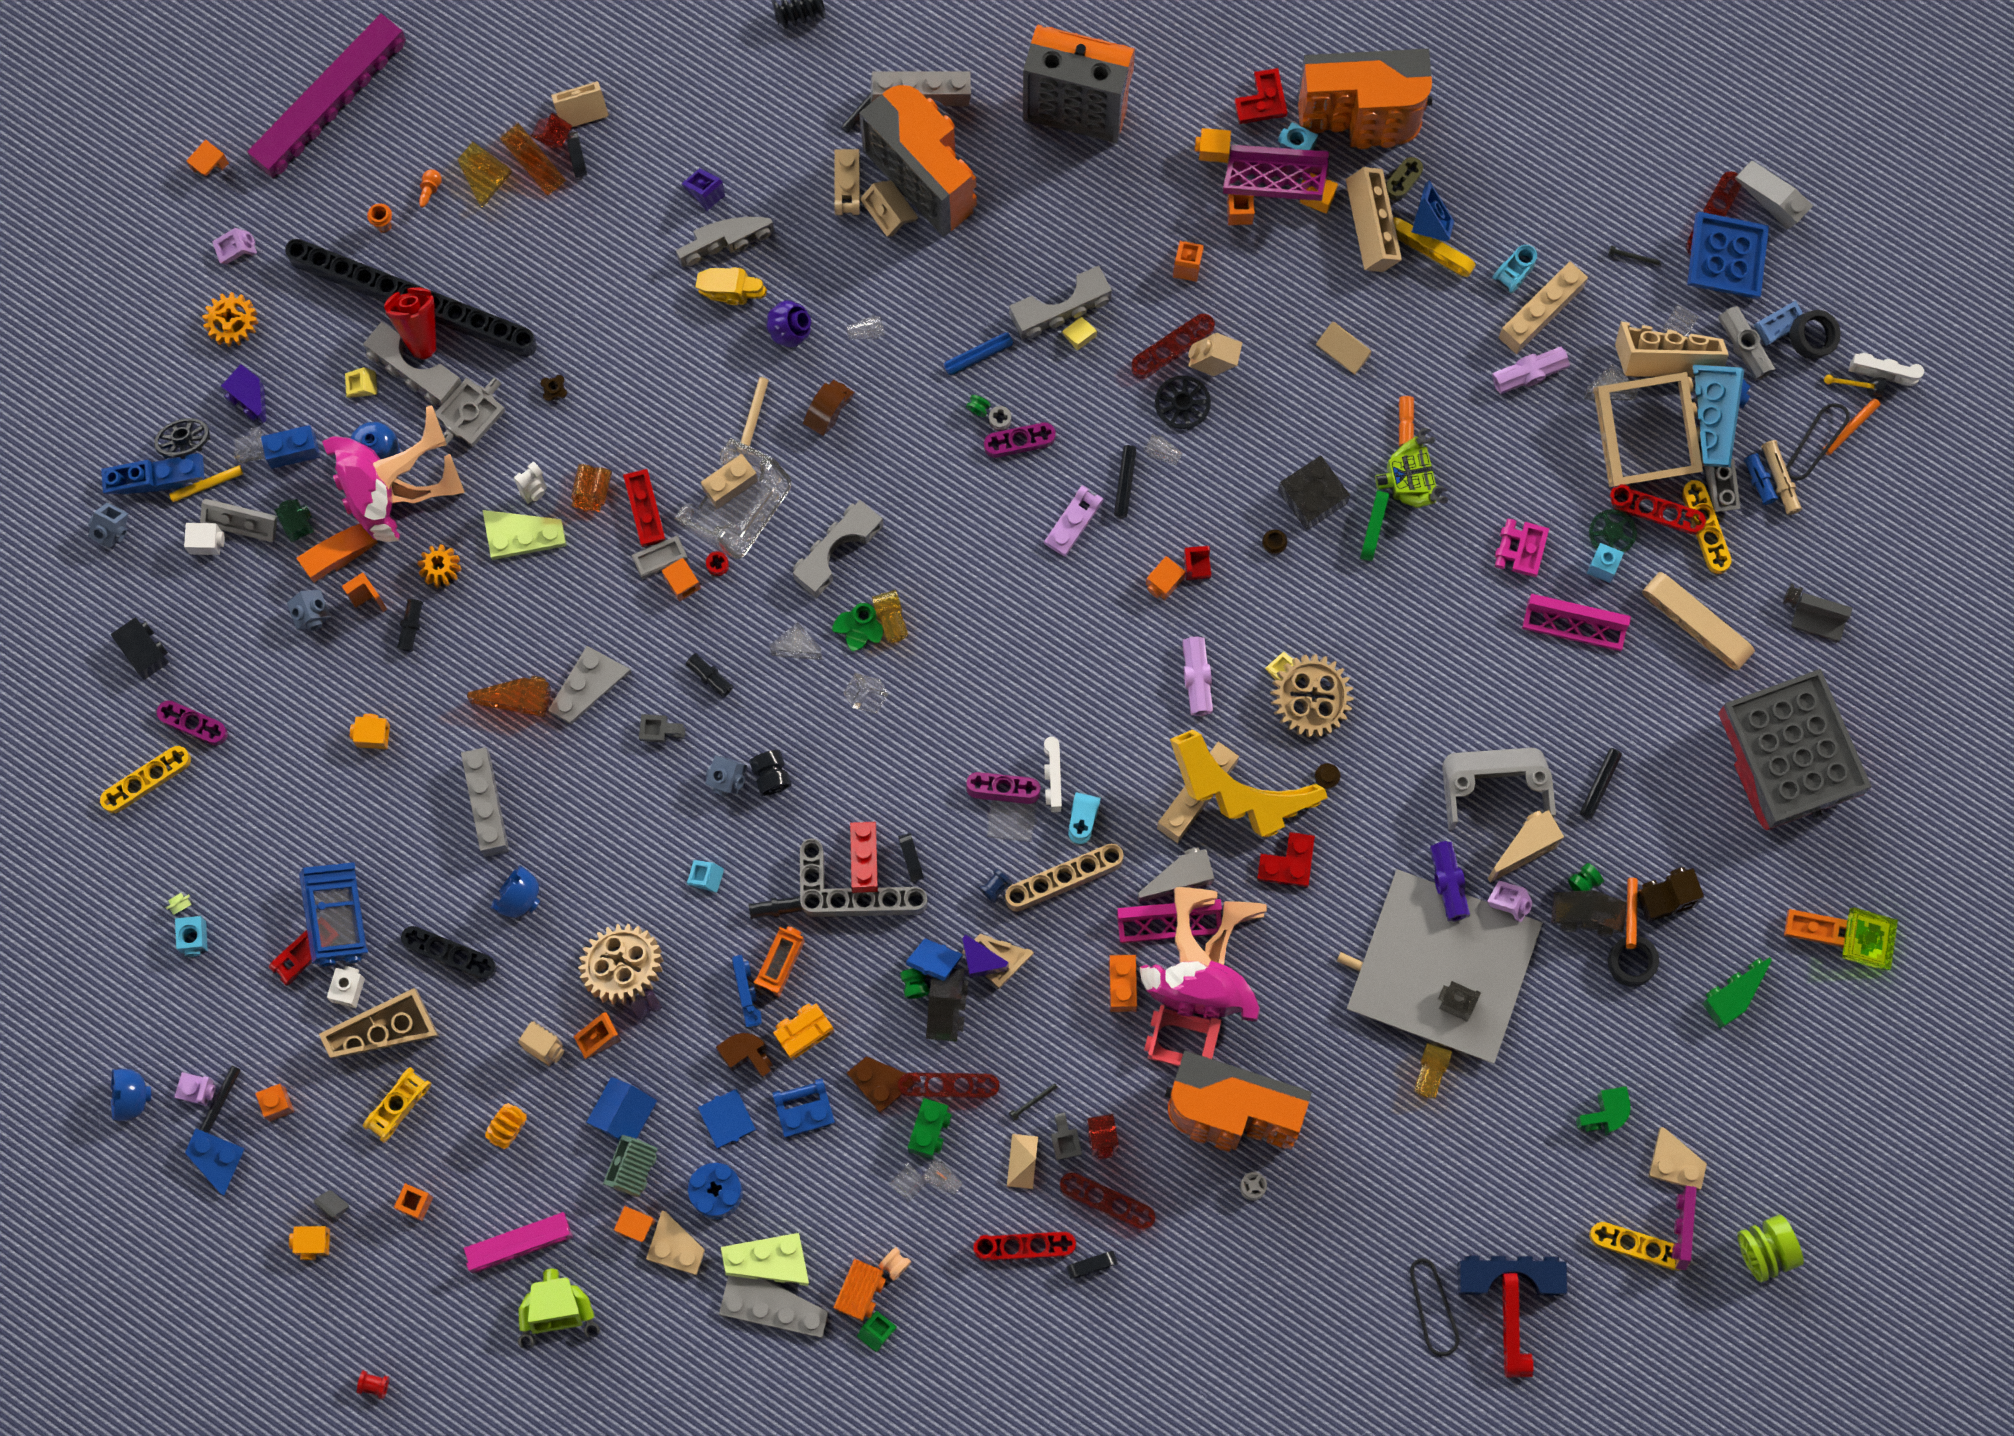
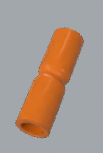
[1399,396,1414,447]

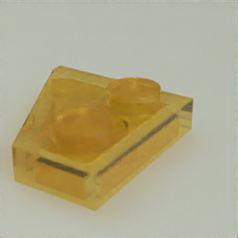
[457,142,512,208]

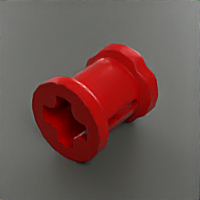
[356,1370,390,1400]

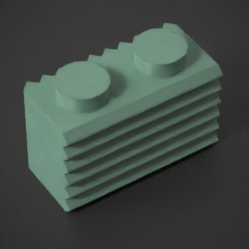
[603,1135,658,1197]

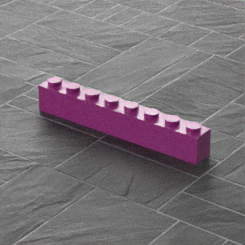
[247,13,406,178]

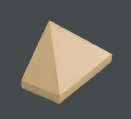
[1007,1134,1038,1189]

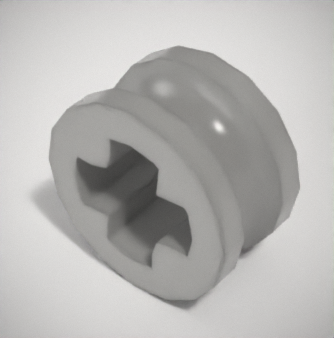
[989,406,1011,431]

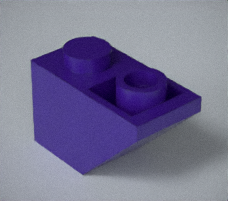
[221,364,266,423]

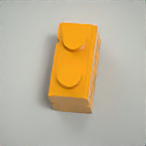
[773,1003,835,1061]

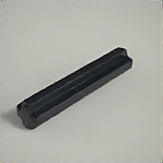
[1114,445,1137,518]
[1580,748,1622,819]

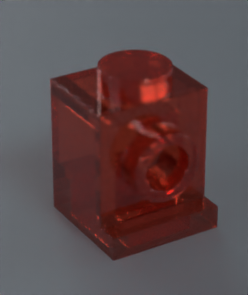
[531,113,573,149]

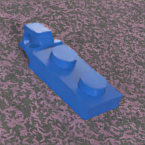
[732,955,762,1029]

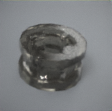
[1782,583,1803,608]

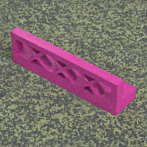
[1522,594,1631,651]
[1117,899,1222,943]
[464,1212,573,1274]

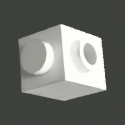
[184,523,225,555]
[327,966,365,1008]

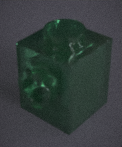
[274,499,314,543]

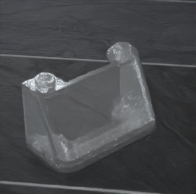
[674,438,791,559]

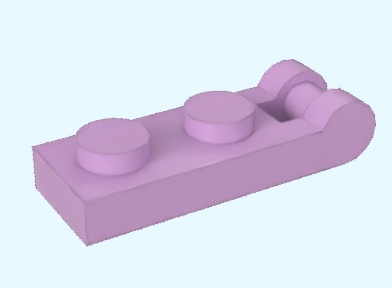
[1044,485,1104,557]

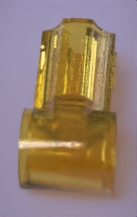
[872,590,908,643]
[1414,1043,1452,1099]

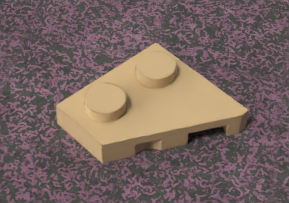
[962,934,1034,989]
[1648,1127,1707,1190]
[646,1211,705,1276]

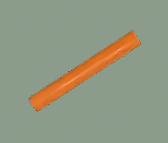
[1822,398,1881,456]
[1626,878,1638,949]

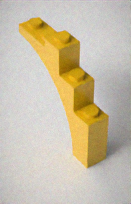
[1170,730,1328,837]

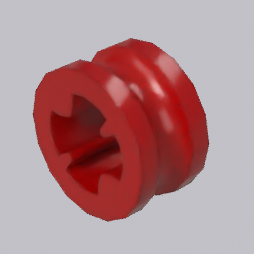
[706,551,729,576]

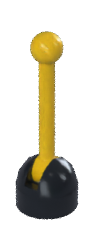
[1824,375,1886,398]

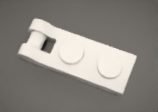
[1849,353,1924,386]
[514,462,547,504]
[1044,737,1062,812]

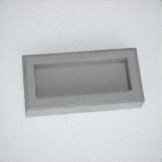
[631,535,688,579]

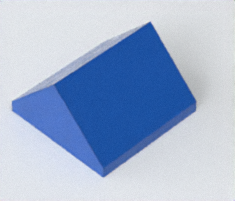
[1412,180,1454,241]
[586,1077,657,1141]

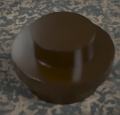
[1262,529,1287,555]
[1315,763,1340,789]

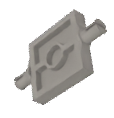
[435,377,506,447]

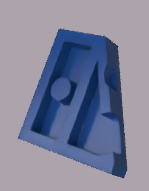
[185,1129,245,1196]

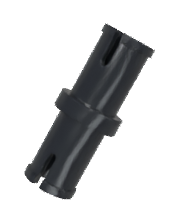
[397,599,423,652]
[686,653,733,698]
[748,896,802,920]

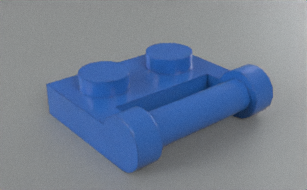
[772,1078,835,1138]

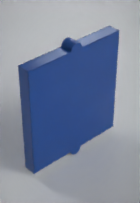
[906,938,963,981]
[698,1089,756,1149]

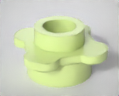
[166,893,192,915]

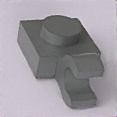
[639,714,686,743]
[1051,1112,1082,1161]

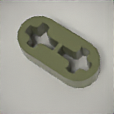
[1386,157,1423,200]

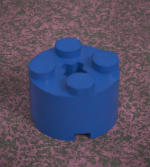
[688,1163,743,1219]

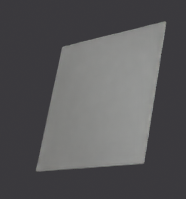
[1346,869,1543,1064]

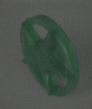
[1589,509,1637,553]

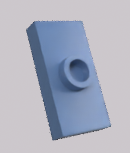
[1753,301,1803,346]

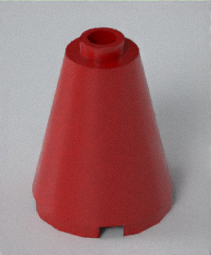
[384,288,436,360]

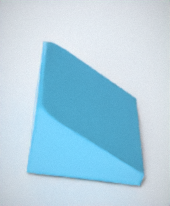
[687,860,724,892]

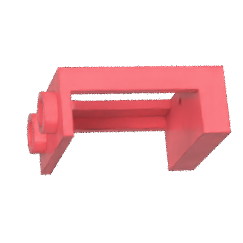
[1144,1005,1221,1067]

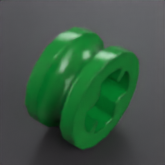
[966,395,991,417]

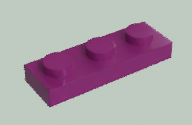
[1672,1185,1697,1270]

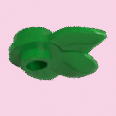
[832,603,883,652]

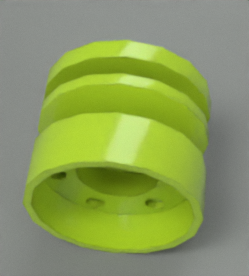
[1737,1214,1804,1283]

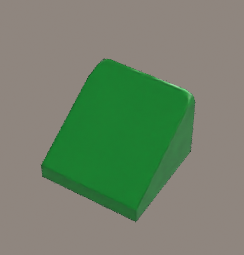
[857,1310,897,1352]

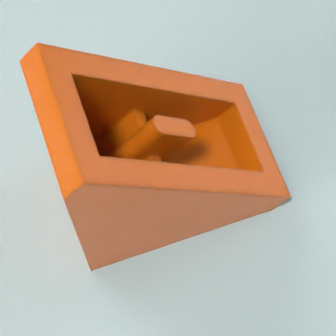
[1173,241,1204,282]
[573,1012,621,1059]

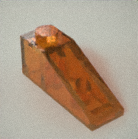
[499,121,566,196]
[467,676,551,718]

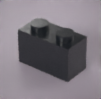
[110,617,169,680]

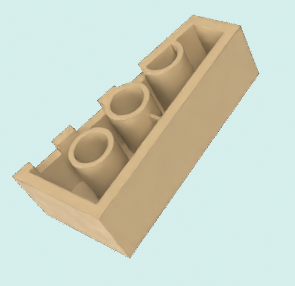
[1615,321,1729,378]
[319,988,439,1059]

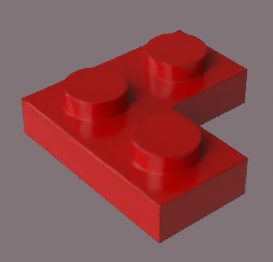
[1234,68,1288,125]
[1257,832,1315,887]

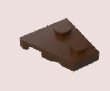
[847,1056,919,1114]

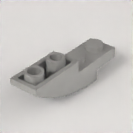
[676,217,774,267]
[1700,441,1741,512]

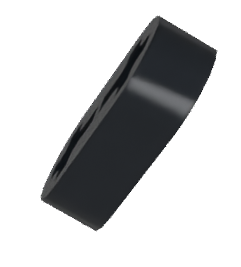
[565,131,587,178]
[898,833,924,882]
[1067,1251,1118,1279]

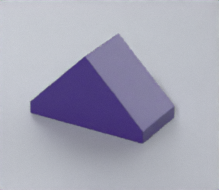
[682,168,725,211]
[962,934,1009,978]

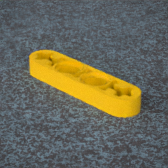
[1393,217,1476,277]
[1682,480,1731,574]
[100,746,191,813]
[1589,1222,1689,1271]

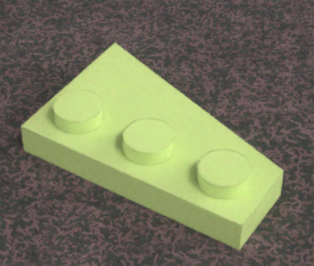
[483,510,566,560]
[721,1233,809,1286]

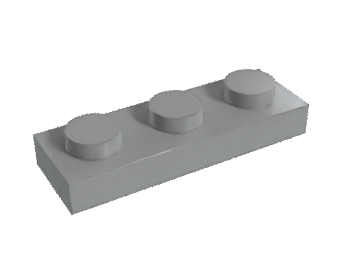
[200,499,277,542]

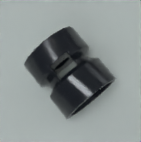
[749,750,792,796]

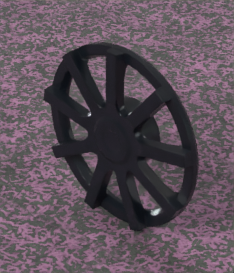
[1155,375,1211,430]
[154,418,210,459]

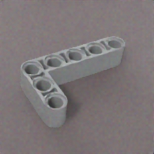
[800,839,928,917]

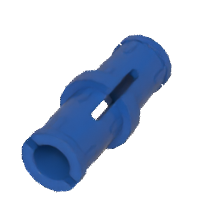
[1743,453,1778,505]

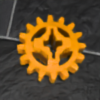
[202,292,258,347]

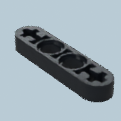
[401,926,497,980]

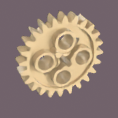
[1270,654,1354,737]
[578,924,664,1005]

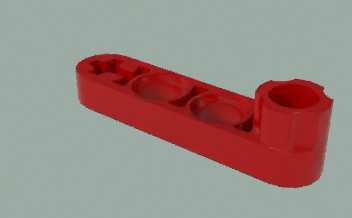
[1610,484,1706,535]
[973,1232,1076,1261]
[1502,1273,1534,1378]

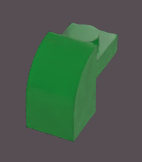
[1576,1086,1631,1135]

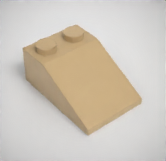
[1488,810,1564,883]

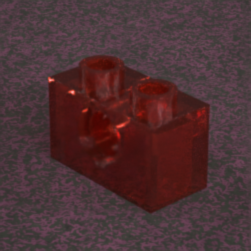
[1086,1114,1119,1159]

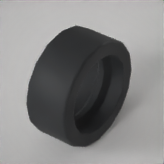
[1790,310,1841,359]
[1608,935,1659,987]

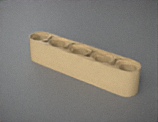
[1642,572,1755,671]
[1005,844,1123,912]

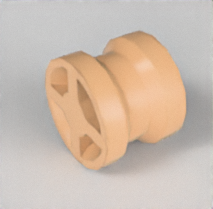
[878,1247,911,1281]

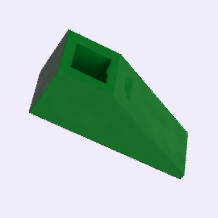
[1702,957,1772,1029]

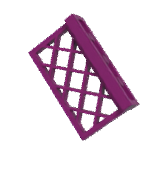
[1223,145,1329,201]

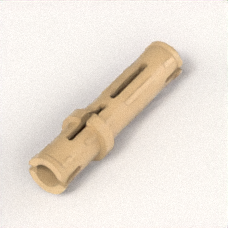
[1761,440,1802,515]

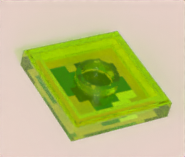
[1842,907,1898,971]

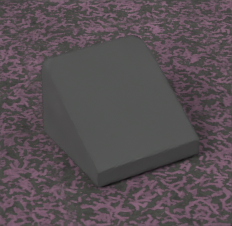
[313,1190,349,1221]

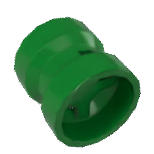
[1567,863,1604,899]
[900,968,930,999]

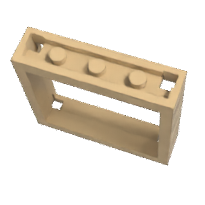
[1593,372,1705,487]

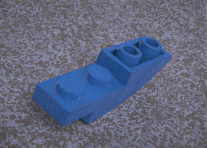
[101,453,205,494]

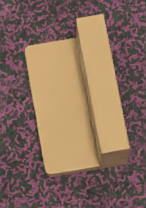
[551,81,608,130]
[860,180,918,237]

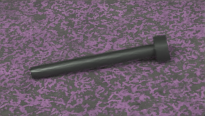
[1608,245,1661,265]
[1009,1083,1058,1121]

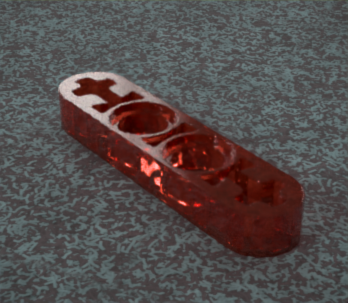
[1685,171,1742,255]
[1131,314,1215,379]
[897,1073,1000,1098]
[1060,1172,1156,1230]

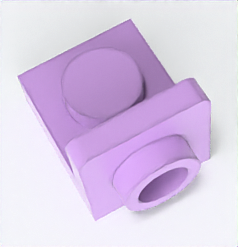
[212,228,257,265]
[1487,881,1532,922]
[175,1072,215,1106]

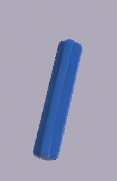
[944,332,1013,375]

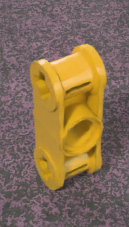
[363,1067,431,1143]

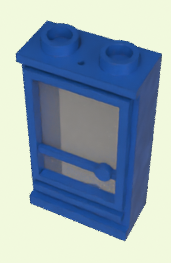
[299,862,368,967]

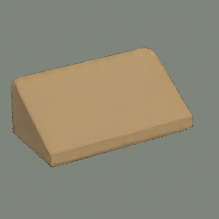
[1316,322,1371,375]

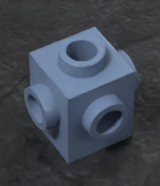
[88,503,129,548]
[287,590,331,631]
[705,755,747,797]

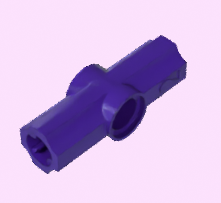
[1430,841,1470,922]

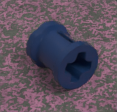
[979,869,1012,903]

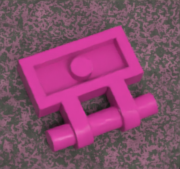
[1495,519,1549,578]

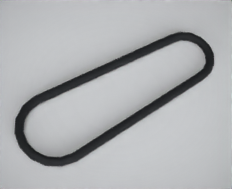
[1786,403,1850,481]
[1410,1258,1460,1356]

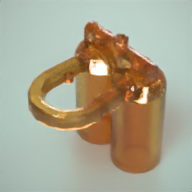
[571,464,612,512]

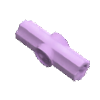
[1492,347,1570,394]
[1182,637,1213,716]

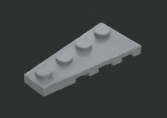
[719,1276,829,1338]

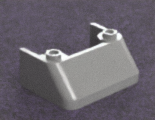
[1442,748,1556,831]

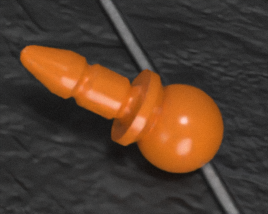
[419,169,442,208]

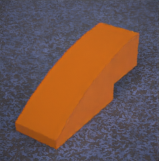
[296,524,378,583]

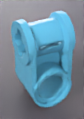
[1492,245,1537,294]
[1068,792,1101,845]

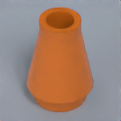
[367,204,392,233]

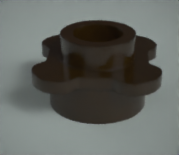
[540,375,567,401]

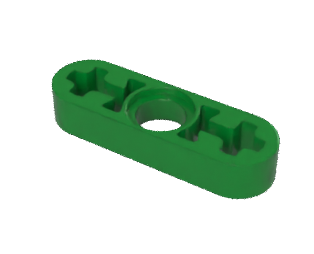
[1360,490,1389,562]

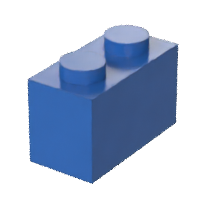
[261,425,320,469]

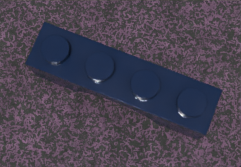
[1457,1256,1567,1296]

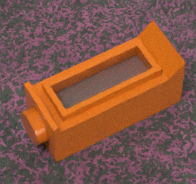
[754,926,805,998]

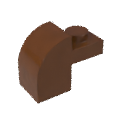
[802,380,855,436]
[716,1033,773,1081]

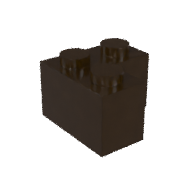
[1638,867,1704,923]

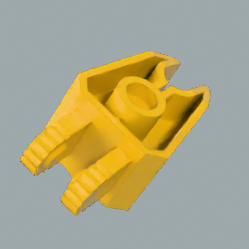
[695,267,767,305]

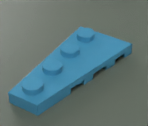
[1693,365,1744,467]

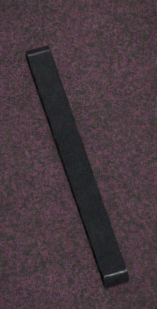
[285,239,537,357]

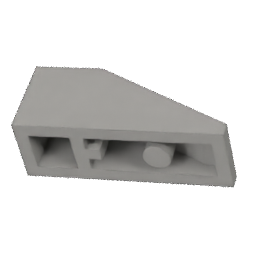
[1735,160,1813,230]
[1137,848,1214,903]

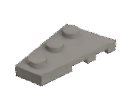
[548,646,631,724]

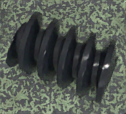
[772,0,825,29]

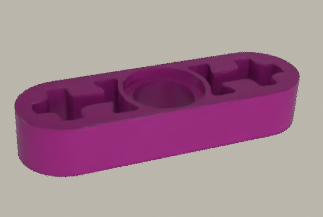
[984,422,1056,458]
[157,701,228,746]
[966,772,1041,804]

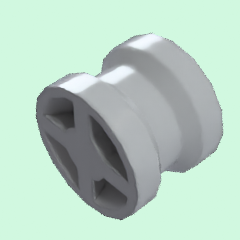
[1240,1172,1267,1201]

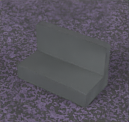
[1791,593,1852,642]

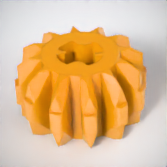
[418,544,461,588]
[485,1103,527,1149]

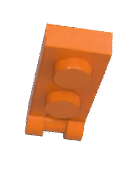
[1784,909,1851,949]

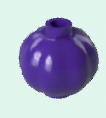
[767,300,811,348]

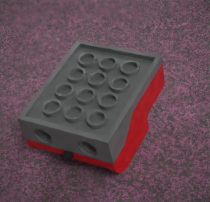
[1718,669,1872,830]

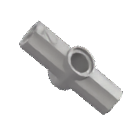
[1718,306,1775,381]

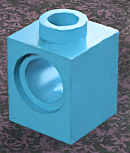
[1278,122,1318,150]
[1587,543,1624,583]
[175,916,208,957]

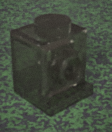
[1438,981,1481,1022]

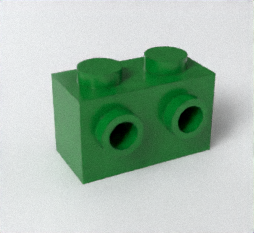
[907,1098,952,1160]

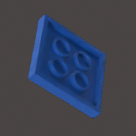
[1687,212,1769,299]

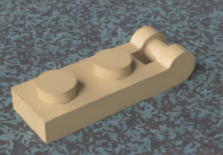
[835,149,860,215]

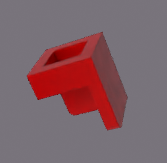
[1183,546,1212,580]

